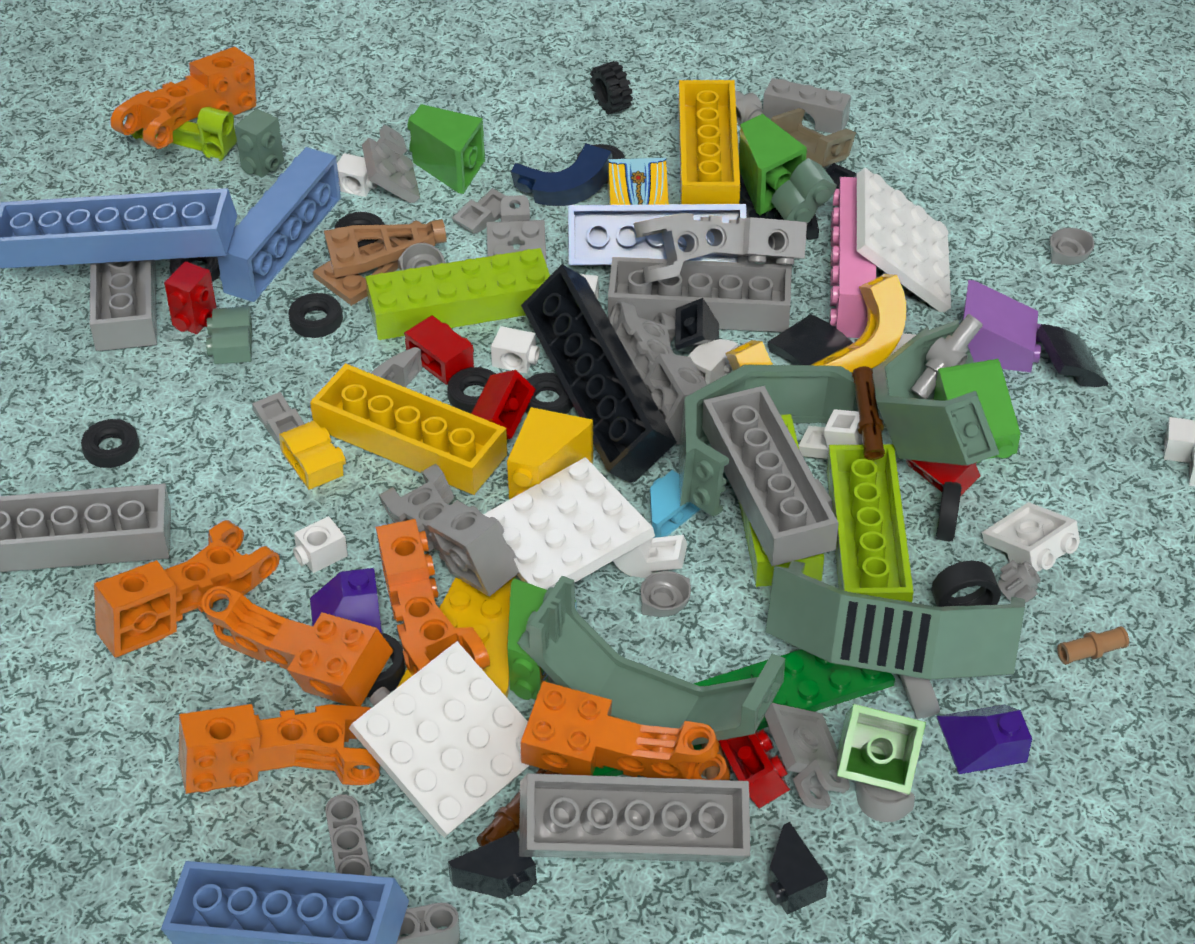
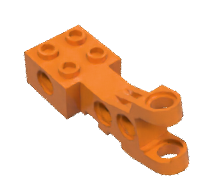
[111,46,256,149]
[376,519,490,676]
[94,520,280,658]
[201,586,393,706]
[520,681,730,780]
[178,704,380,794]

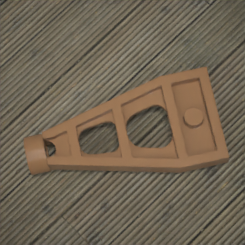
[324,219,447,278]
[313,220,422,306]

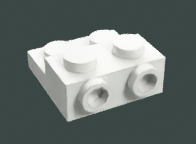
[982,502,1080,572]

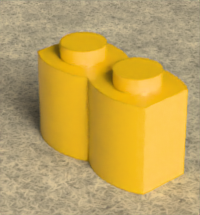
[279,420,346,490]

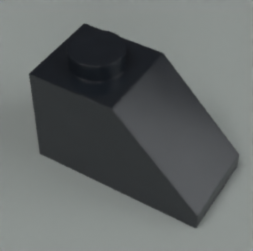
[675,298,719,353]
[766,822,828,915]
[448,832,537,899]

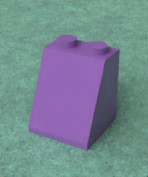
[963,280,1041,373]

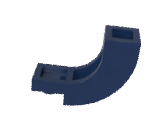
[511,143,613,206]

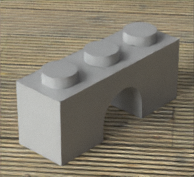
[763,78,851,133]

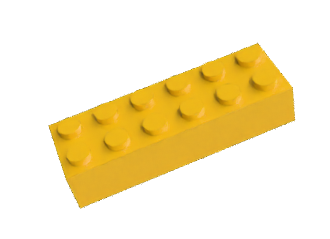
[678,80,740,204]
[310,363,507,495]

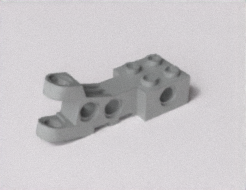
[633,213,807,283]
[609,300,707,445]
[379,464,518,597]

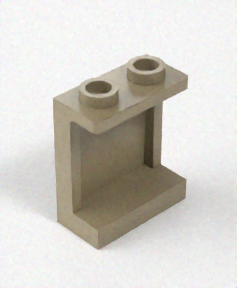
[771,108,856,167]

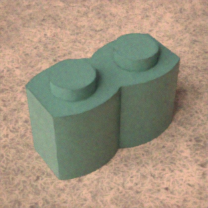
[771,158,837,223]
[206,306,252,364]

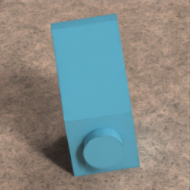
[650,470,700,538]

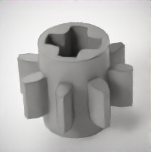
[998,560,1041,603]

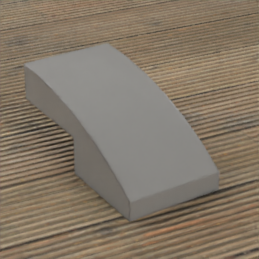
[452,188,515,234]
[371,347,422,387]
[252,392,304,446]

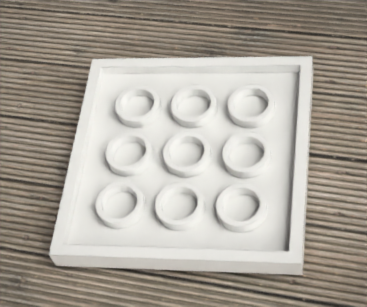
[857,168,951,312]
[483,457,655,590]
[349,641,531,838]

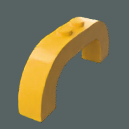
[725,274,906,372]

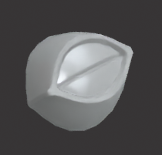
[1050,227,1095,265]
[398,243,446,270]
[641,571,691,617]
[900,675,940,719]
[856,781,915,822]

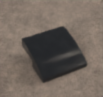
[768,314,853,365]
[1036,324,1109,387]

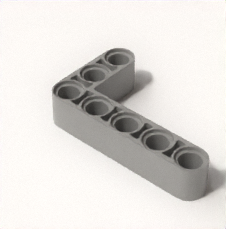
[325,794,460,944]

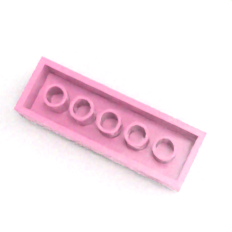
[830,177,876,338]

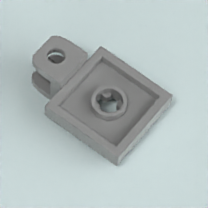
[362,125,420,203]
[487,195,547,265]
[765,703,850,810]

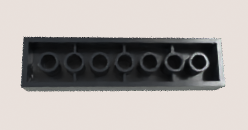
[521,264,677,483]

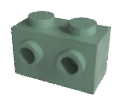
[235,109,284,178]

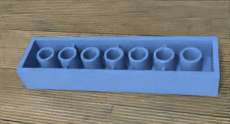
[0,188,237,268]

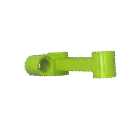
[131,107,237,161]

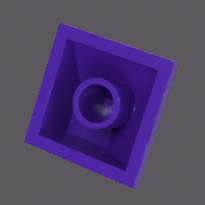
[310,568,382,633]
[937,704,1032,774]

